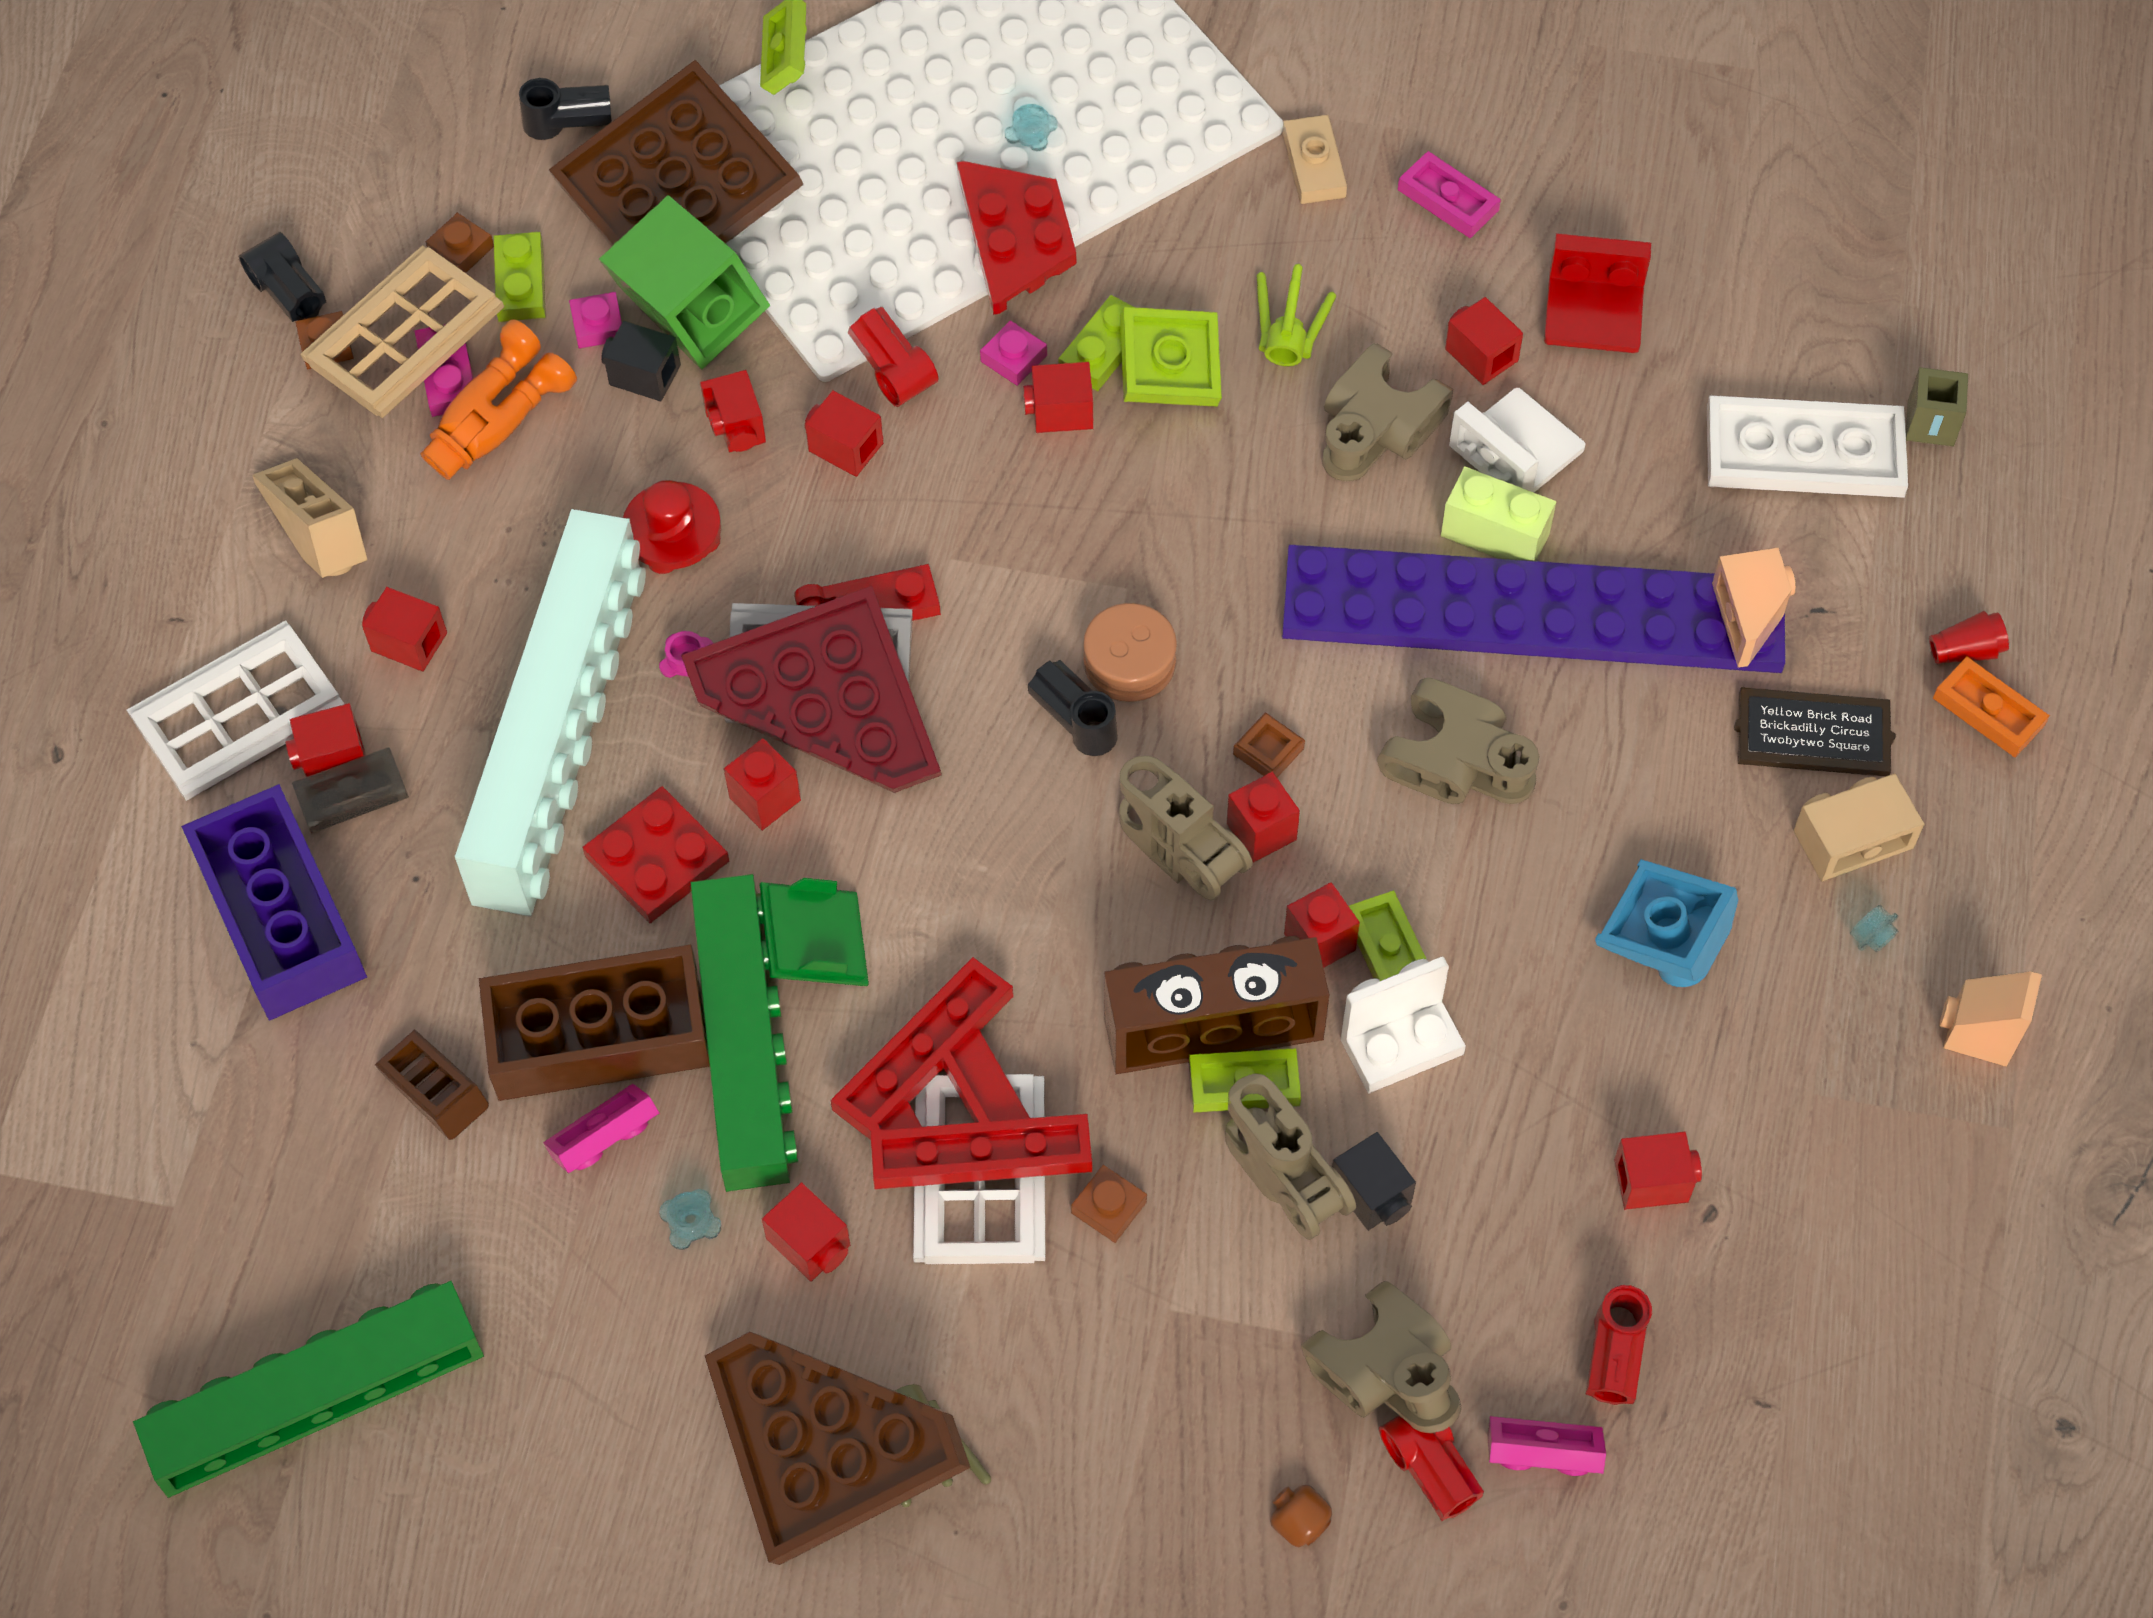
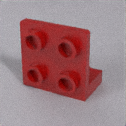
[1544,233,1652,353]

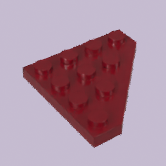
[681,586,942,793]

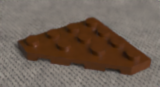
[705,1332,971,1565]

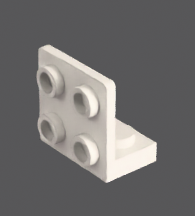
[1449,388,1585,492]
[1341,957,1466,1094]

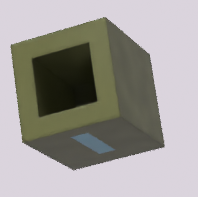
[1906,367,1968,447]

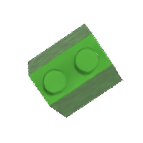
[599,195,771,369]

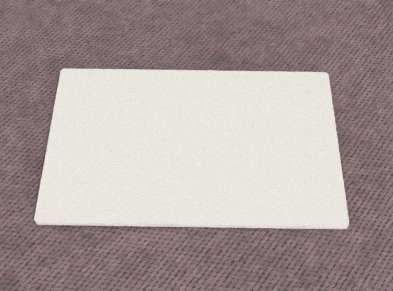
[719,0,1283,382]

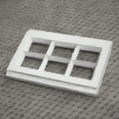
[127,620,344,801]
[913,1074,1045,1264]

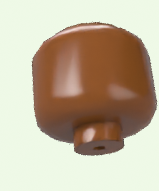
[1270,1485,1332,1547]

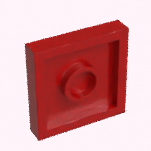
[582,786,730,924]

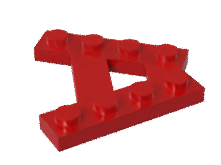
[830,957,1092,1189]

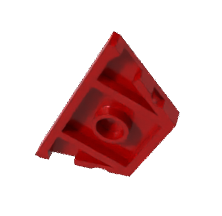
[957,161,1077,315]

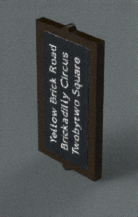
[1734,687,1896,777]

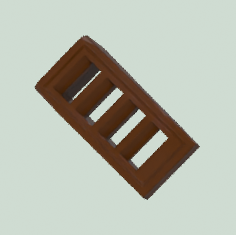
[375,1029,489,1140]

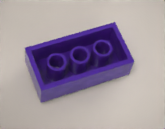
[181,784,367,1021]

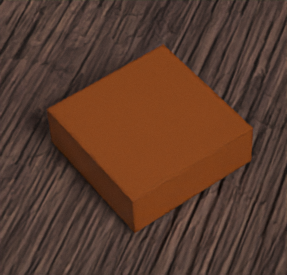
[1233,712,1305,778]

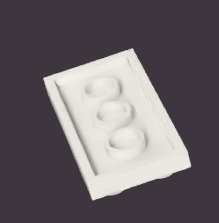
[1707,396,1908,498]

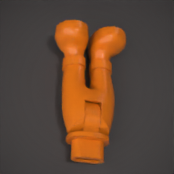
[420,319,577,480]

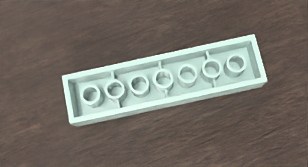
[455,509,646,916]

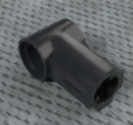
[519,78,612,140]
[238,232,326,322]
[1028,660,1118,756]

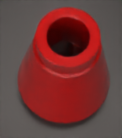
[1929,611,2009,665]

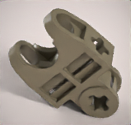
[1119,756,1253,900]

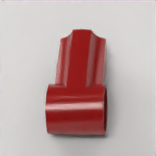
[848,307,939,407]
[1586,1285,1652,1405]
[1379,1415,1484,1521]

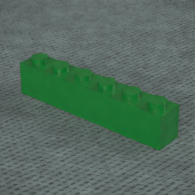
[691,874,798,1192]
[133,1281,484,1498]

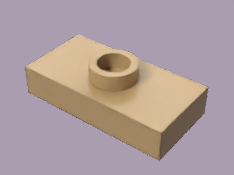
[1283,115,1347,204]

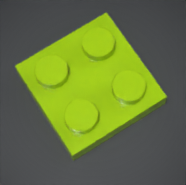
[1120,307,1222,407]

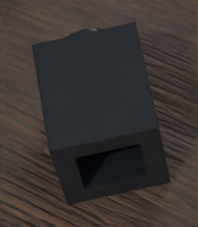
[601,320,681,402]
[1332,1132,1416,1231]

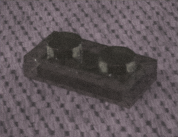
[292,747,409,834]

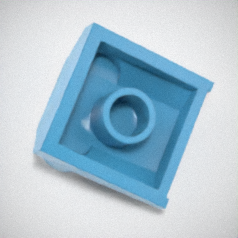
[1595,859,1738,987]

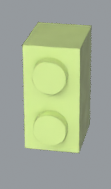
[1441,466,1556,561]

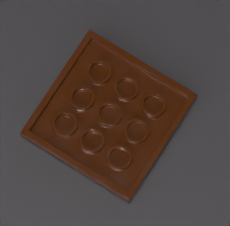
[549,60,804,246]

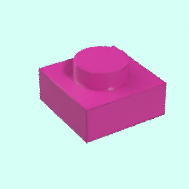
[569,292,622,349]
[980,320,1047,386]

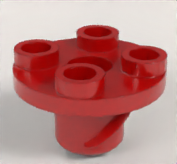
[623,480,721,574]

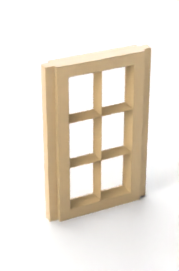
[301,245,504,418]

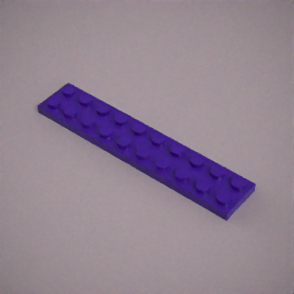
[1282,545,1785,673]

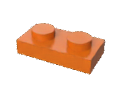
[1933,657,2050,758]

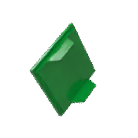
[759,878,869,987]

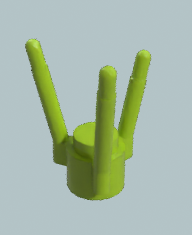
[1257,263,1336,366]

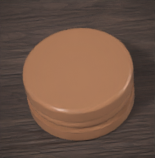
[1084,603,1177,702]

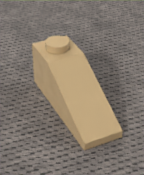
[253,458,367,578]

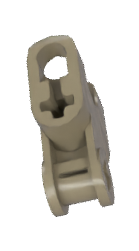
[1323,344,1453,481]
[1377,677,1539,804]
[1225,1074,1356,1240]
[1301,1281,1461,1433]

